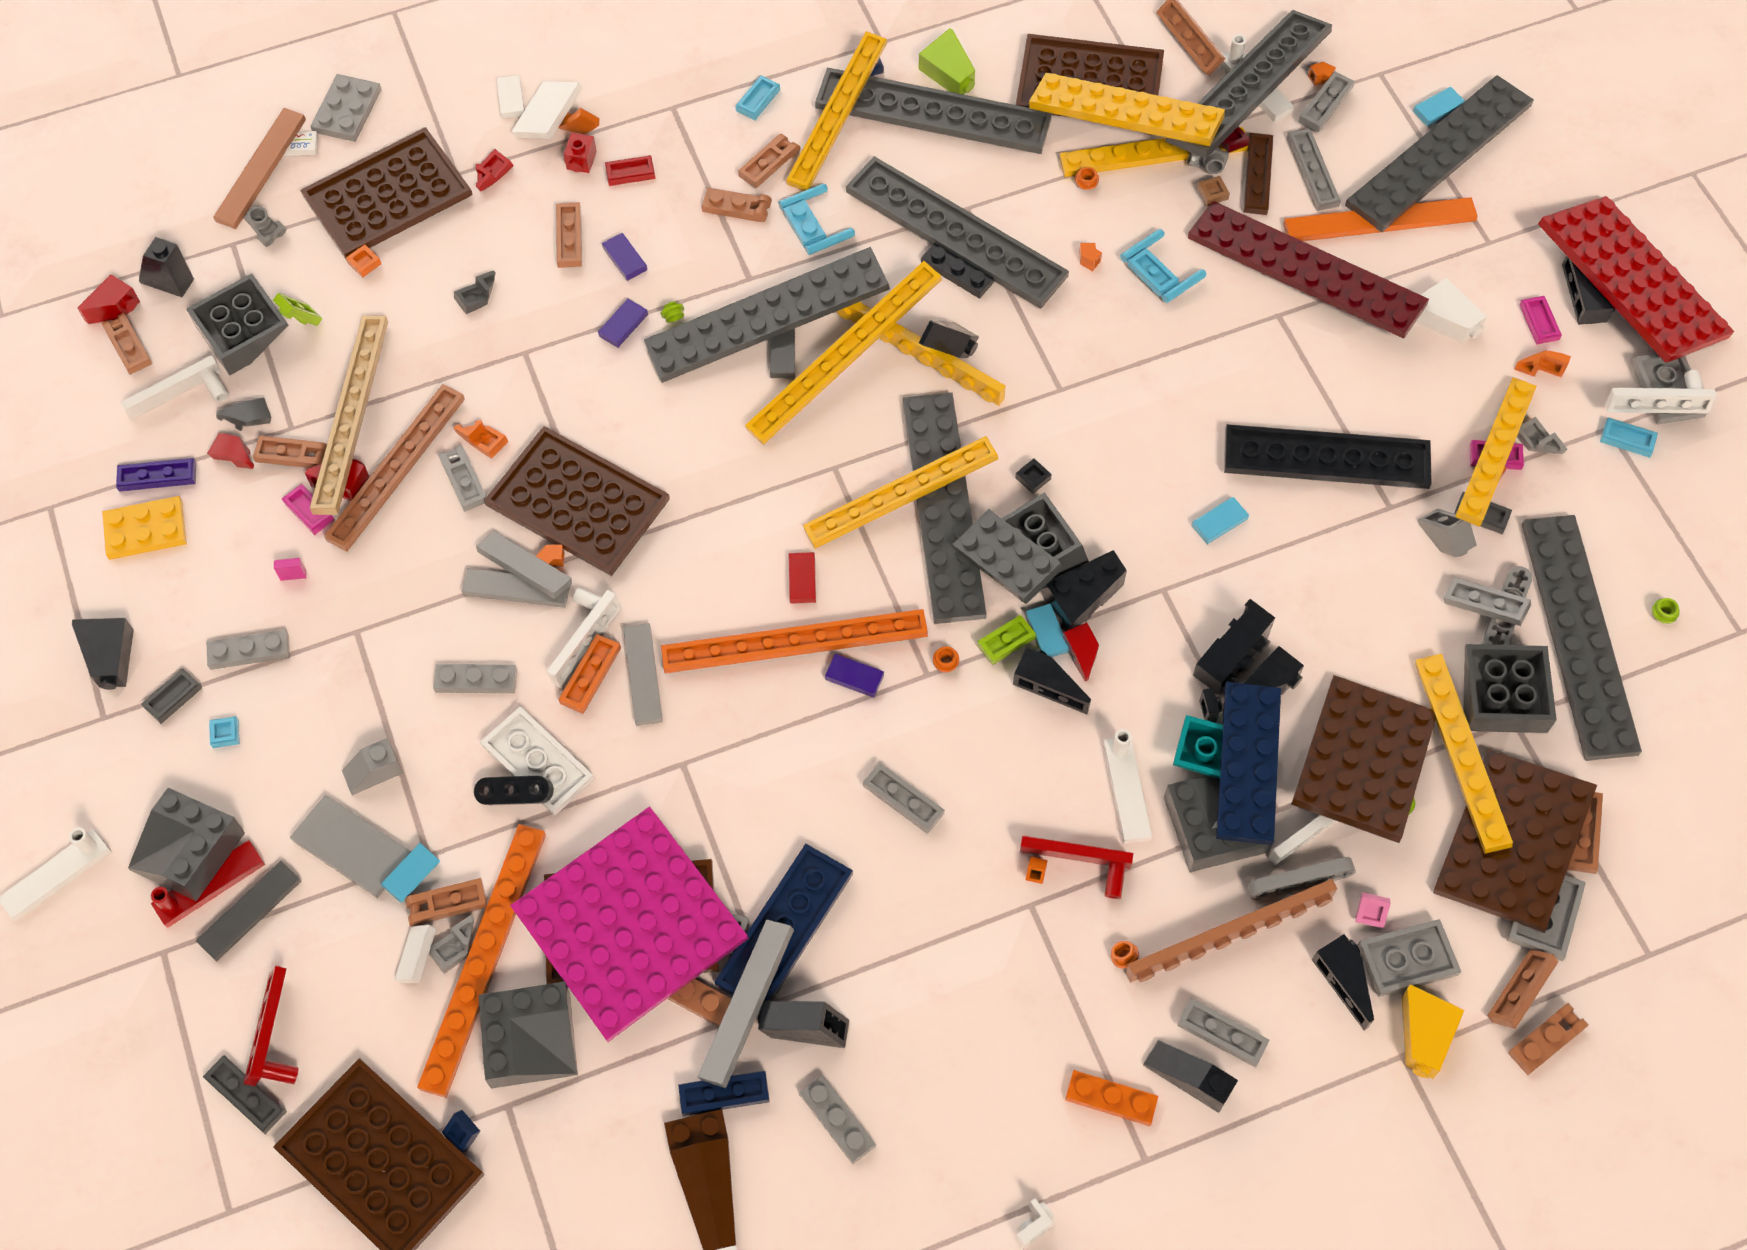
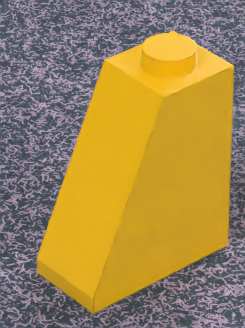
[1402,985,1465,1079]

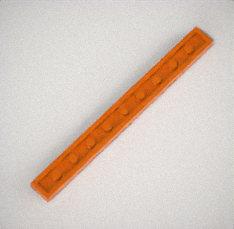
[661,609,928,674]
[417,824,546,1098]

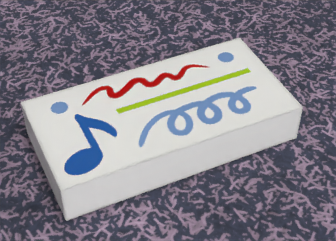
[283,131,318,156]

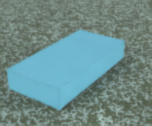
[735,75,781,120]
[1413,87,1465,127]
[1600,417,1658,458]
[1192,497,1249,545]
[1025,604,1069,657]
[380,843,440,903]

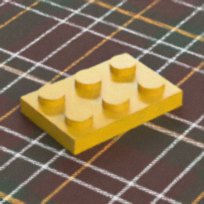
[102,496,187,560]

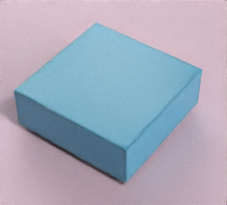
[209,716,240,748]

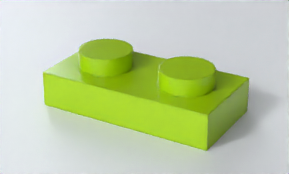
[273,293,323,326]
[977,615,1036,665]

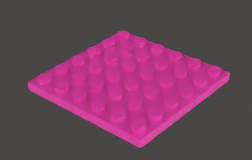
[510,806,749,1042]

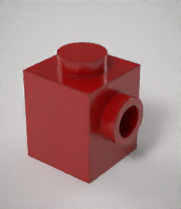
[564,132,597,173]

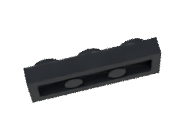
[921,243,994,299]

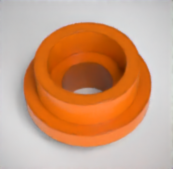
[1075,167,1099,190]
[933,646,959,672]
[1111,941,1139,969]

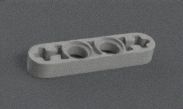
[1482,566,1532,645]
[1247,857,1356,900]

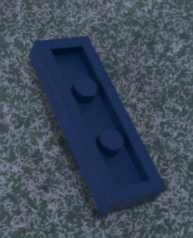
[678,1071,770,1116]

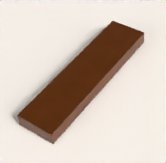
[1243,133,1274,215]

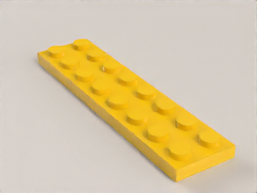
[1029,73,1225,147]

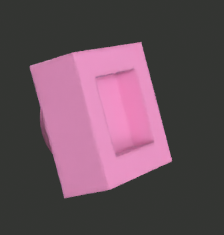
[1355,892,1391,928]

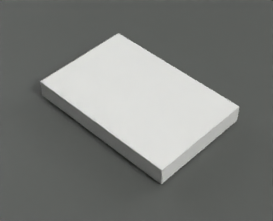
[511,81,582,139]

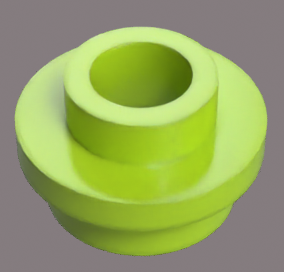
[660,302,685,323]
[1652,598,1680,624]

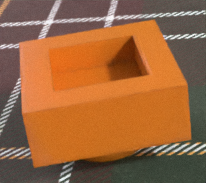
[346,244,382,278]

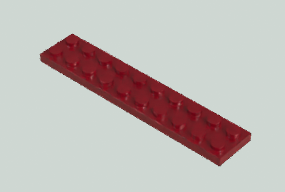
[1188,201,1429,339]

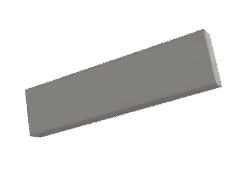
[1287,128,1341,211]
[476,531,572,600]
[462,568,570,608]
[624,623,663,726]

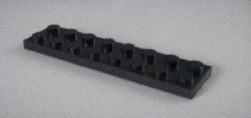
[1224,424,1432,489]

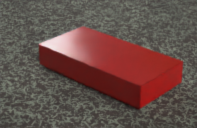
[605,155,656,186]
[789,552,816,604]

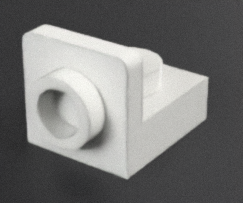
[1016,1198,1053,1250]

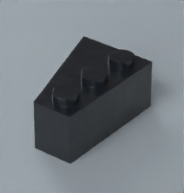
[1043,550,1127,632]
[1193,599,1276,694]

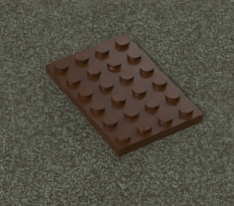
[1016,34,1164,117]
[300,127,473,259]
[484,426,670,576]
[1291,675,1436,843]
[1433,749,1597,933]
[273,1058,485,1250]

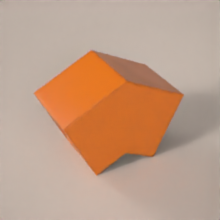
[1308,62,1336,86]
[1079,243,1102,271]
[536,545,565,568]
[1025,857,1048,884]

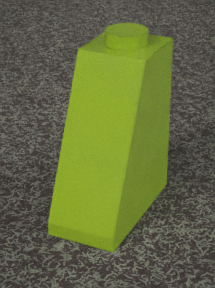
[918,28,975,95]

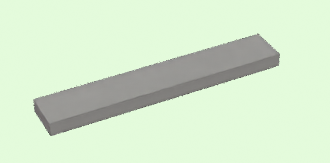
[697,920,794,1088]

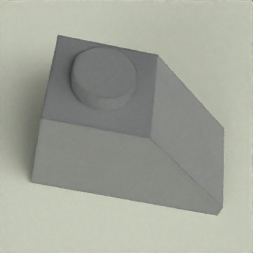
[1417,509,1477,557]
[342,738,403,795]

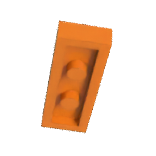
[558,634,621,714]
[1065,1070,1159,1126]

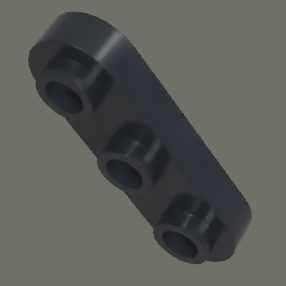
[474,775,554,806]

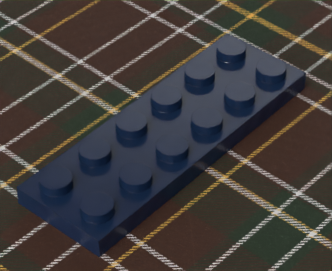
[1216,682,1281,845]
[714,843,853,1012]

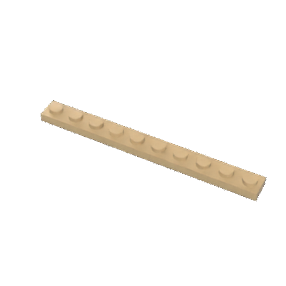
[310,316,389,515]

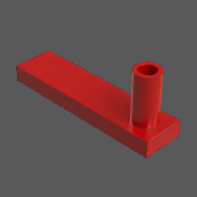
[1020,836,1134,899]
[150,840,266,928]
[243,966,299,1086]

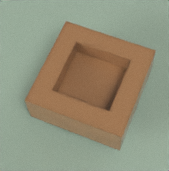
[1197,176,1230,206]

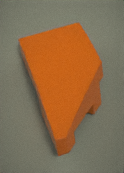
[558,108,600,134]
[1514,350,1571,378]
[454,420,509,459]

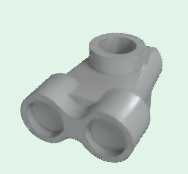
[1187,147,1229,174]
[244,206,287,247]

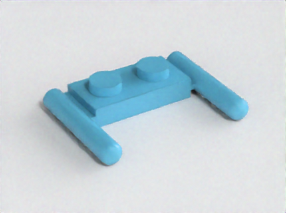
[778,183,855,255]
[1120,229,1207,303]

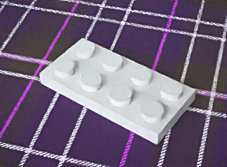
[480,706,595,816]

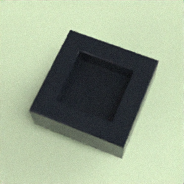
[1015,458,1052,494]
[1199,688,1222,723]

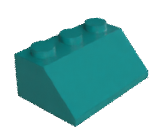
[1173,715,1222,778]

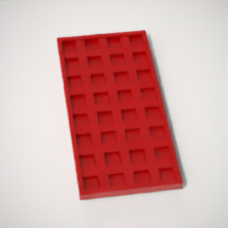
[1538,196,1735,363]

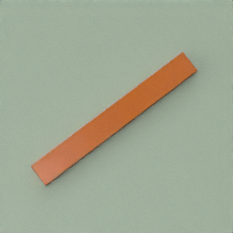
[1283,197,1478,241]

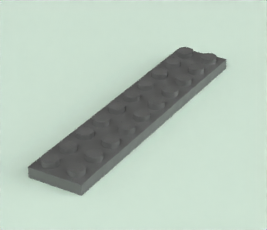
[1166,10,1332,158]
[815,67,1052,154]
[1345,75,1534,232]
[846,156,1069,309]
[644,246,890,383]
[903,392,987,624]
[1521,515,1642,761]

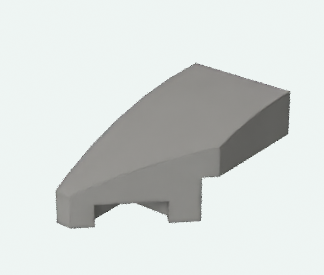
[1517,417,1568,454]
[429,915,474,974]

